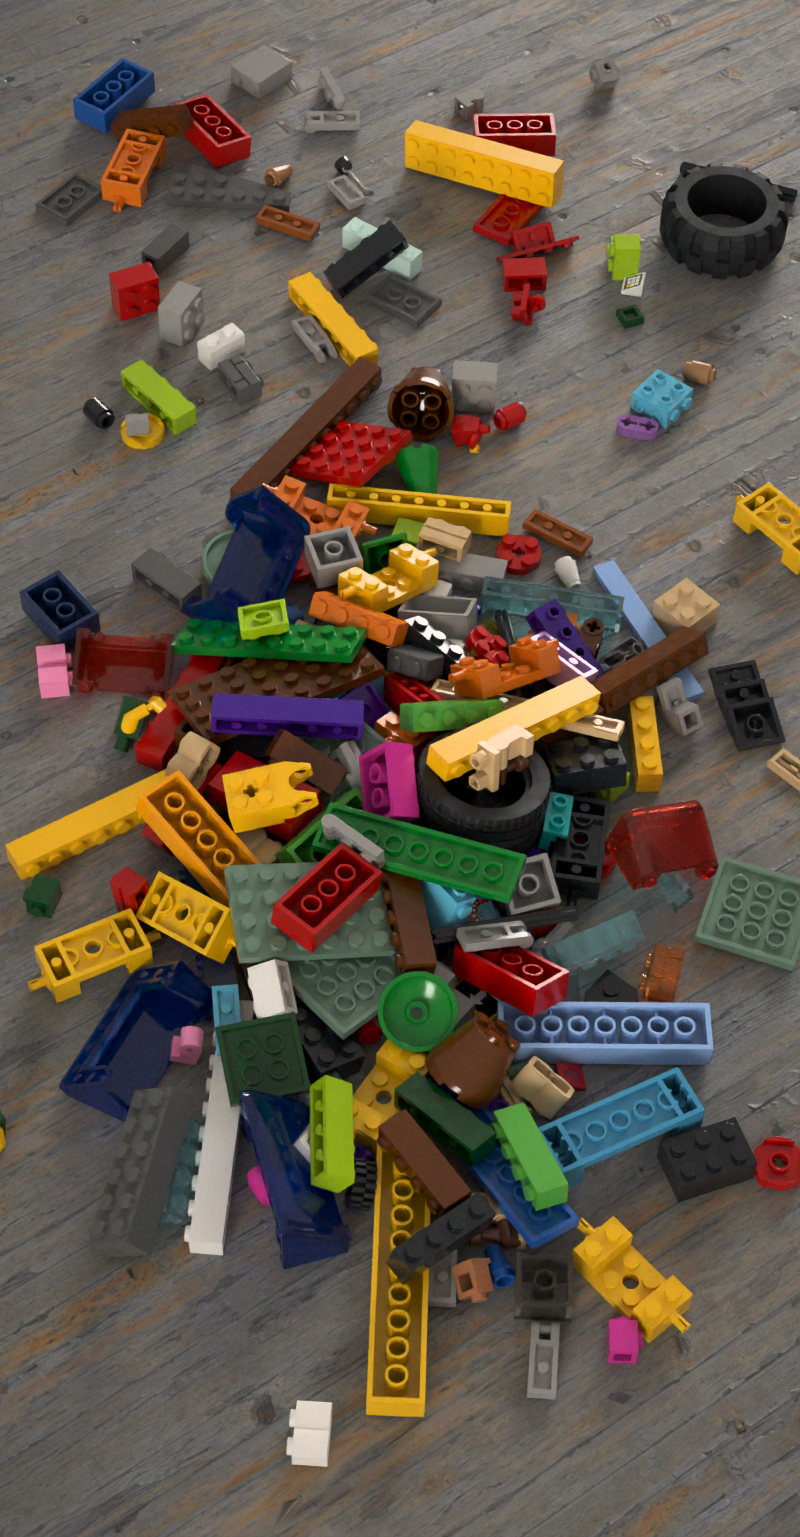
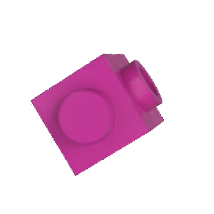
[607,1316,643,1364]

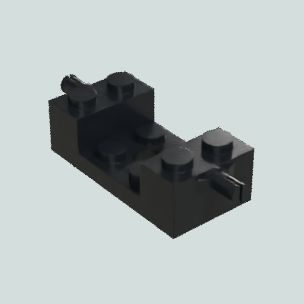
[551,794,611,908]

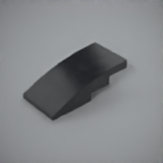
[708,660,785,751]

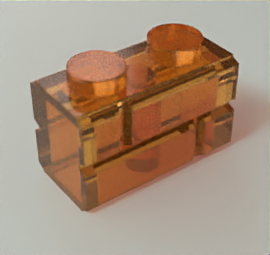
[639,943,685,1003]

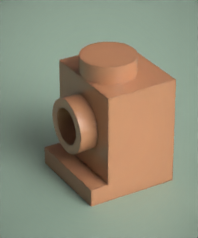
[451,1258,494,1303]

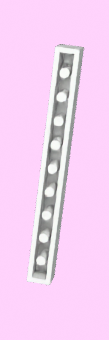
[184,1000,255,1255]

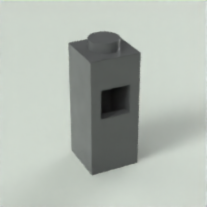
[141,223,189,275]

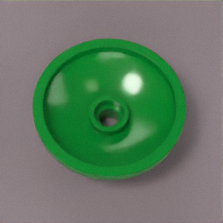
[377,971,458,1052]

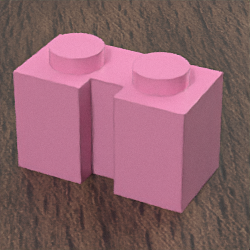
[36,644,74,699]

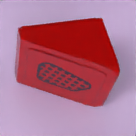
[555,1062,586,1092]

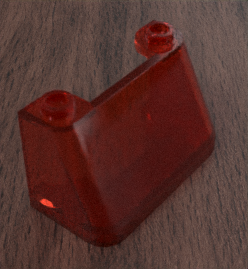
[72,628,175,698]
[604,800,719,890]

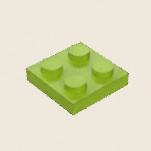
[237,598,290,640]

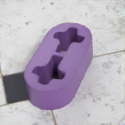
[617,414,659,440]

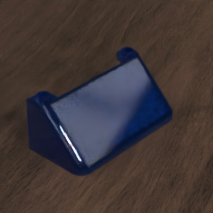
[180,485,311,622]
[59,960,214,1122]
[238,1089,352,1270]

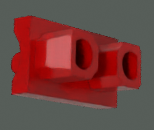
[510,283,546,326]

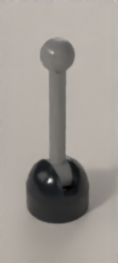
[334,156,369,195]

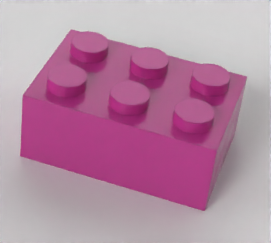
[358,741,420,823]

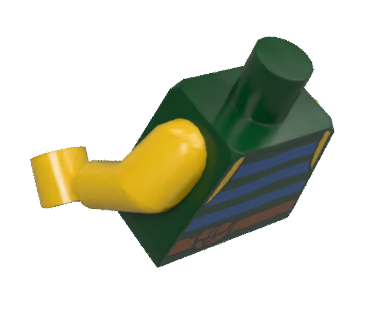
[113,696,167,753]

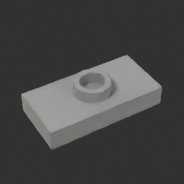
[327,175,366,210]

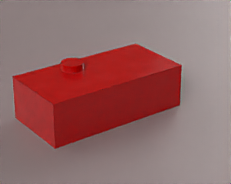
[174,94,252,168]
[472,113,556,156]
[208,751,322,842]
[271,842,382,953]
[452,944,570,1017]

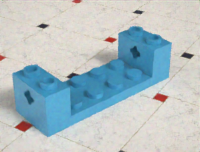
[538,1067,705,1189]

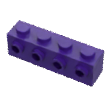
[525,598,604,680]

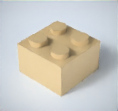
[652,577,720,635]

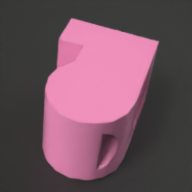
[169,1026,204,1065]

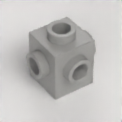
[589,57,620,92]

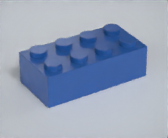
[73,58,155,133]

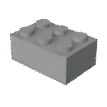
[398,594,477,643]

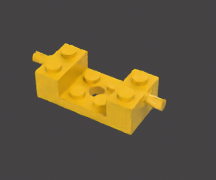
[733,482,800,575]
[338,543,439,612]
[135,871,236,964]
[27,908,162,1003]
[353,1039,433,1156]
[571,1216,693,1343]

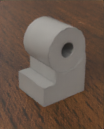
[454,89,484,121]

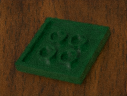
[215,1012,310,1108]

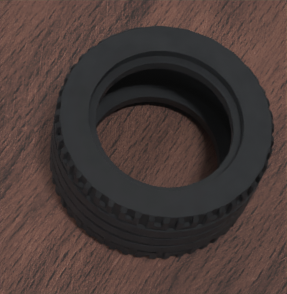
[410,729,552,855]

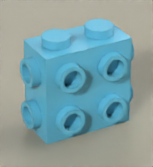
[630,369,693,428]
[420,880,476,930]

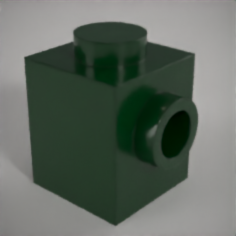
[23,874,62,919]

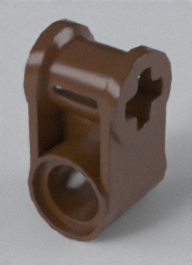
[579,618,604,661]

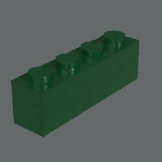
[394,1072,496,1168]

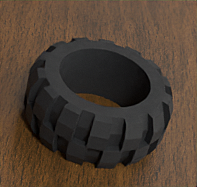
[659,163,789,279]

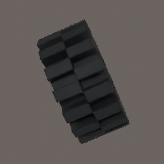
[345,1158,378,1211]

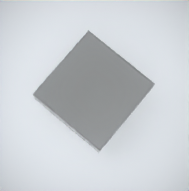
[126,414,150,436]

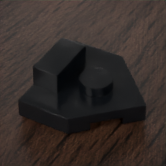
[584,969,639,1002]

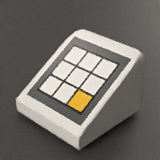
[621,272,646,297]

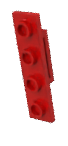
[496,221,580,262]

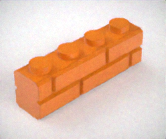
[308,591,409,647]

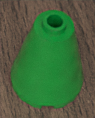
[395,444,440,494]

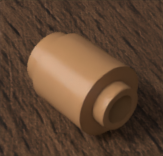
[683,360,717,385]

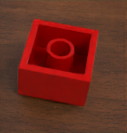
[109,262,160,321]

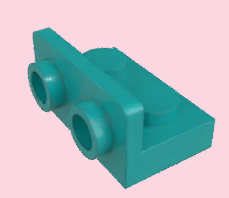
[538,792,574,850]

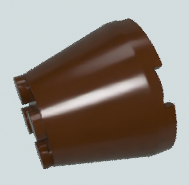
[387,366,455,441]
[425,1012,520,1110]

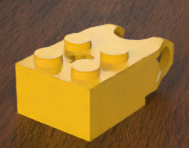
[222,761,319,834]

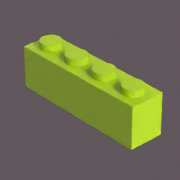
[121,359,197,435]
[310,1075,355,1193]

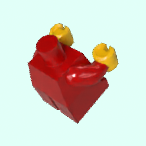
[451,415,491,453]

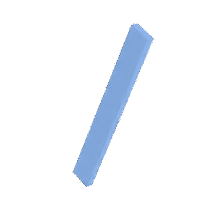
[592,560,704,702]

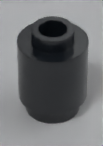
[83,398,115,429]

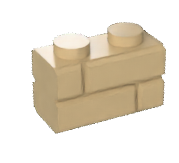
[418,517,472,563]

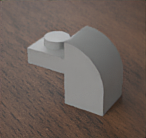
[656,677,703,736]

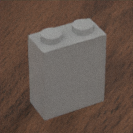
[231,45,292,99]

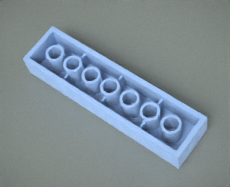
[496,1001,713,1065]

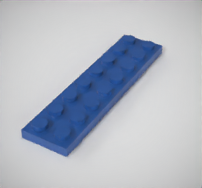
[434,1081,579,1249]

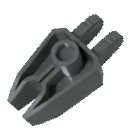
[597,636,646,674]

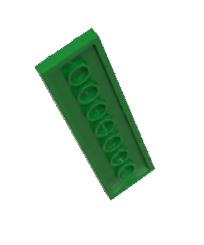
[171,619,367,663]
[312,802,527,904]

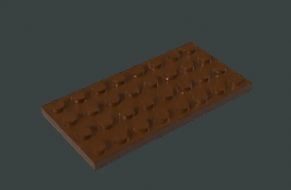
[168,624,386,745]

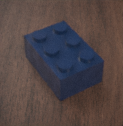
[19,570,101,651]

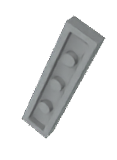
[428,1212,457,1308]

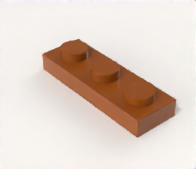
[255,205,320,242]
[523,509,593,558]

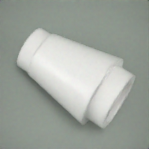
[554,556,582,592]

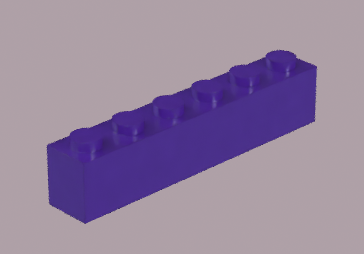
[211,693,364,740]

